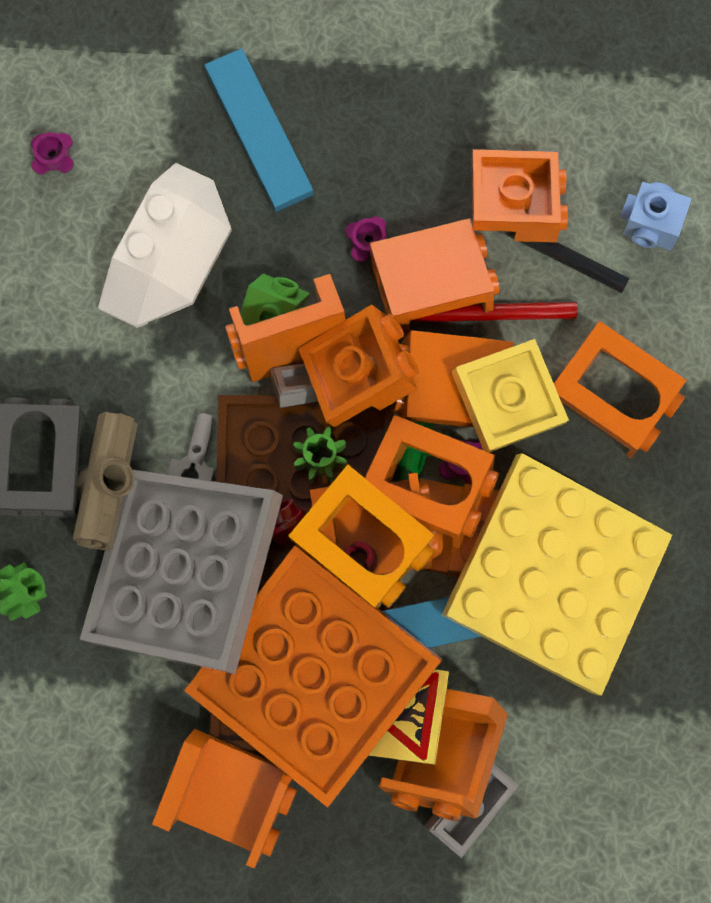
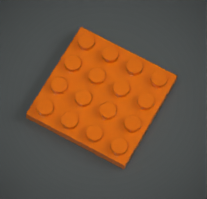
[184,545,443,808]

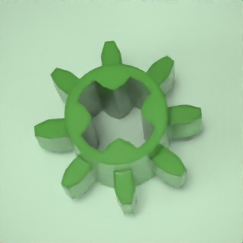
[293,427,347,483]
[0,563,47,621]

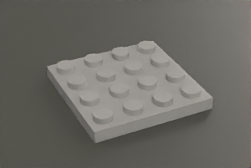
[80,470,283,674]

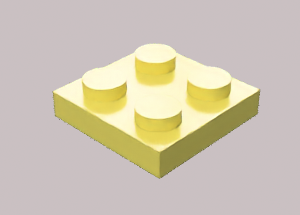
[451,339,569,452]

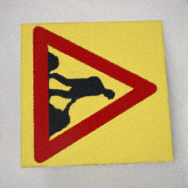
[369,670,449,765]

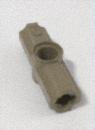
[73,412,138,551]

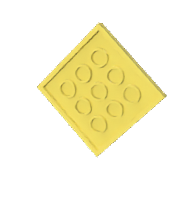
[441,453,672,696]

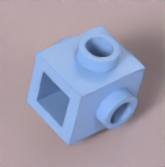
[620,182,692,251]

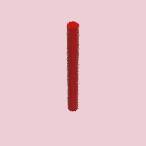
[410,302,577,322]

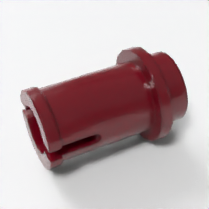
[344,541,377,573]

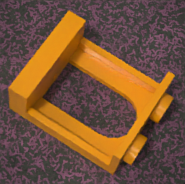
[288,465,436,609]

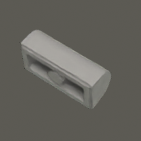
[424,763,519,858]

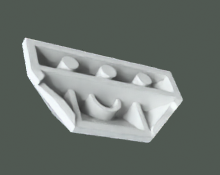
[98,163,232,328]

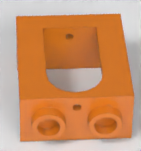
[554,321,687,458]
[359,415,499,548]

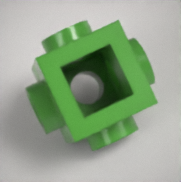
[240,274,310,326]

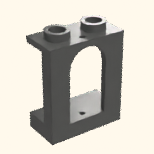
[0,397,86,518]

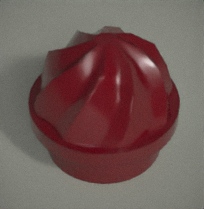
[272,499,305,545]

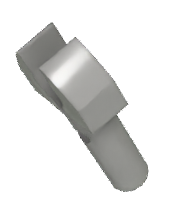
[168,413,215,481]

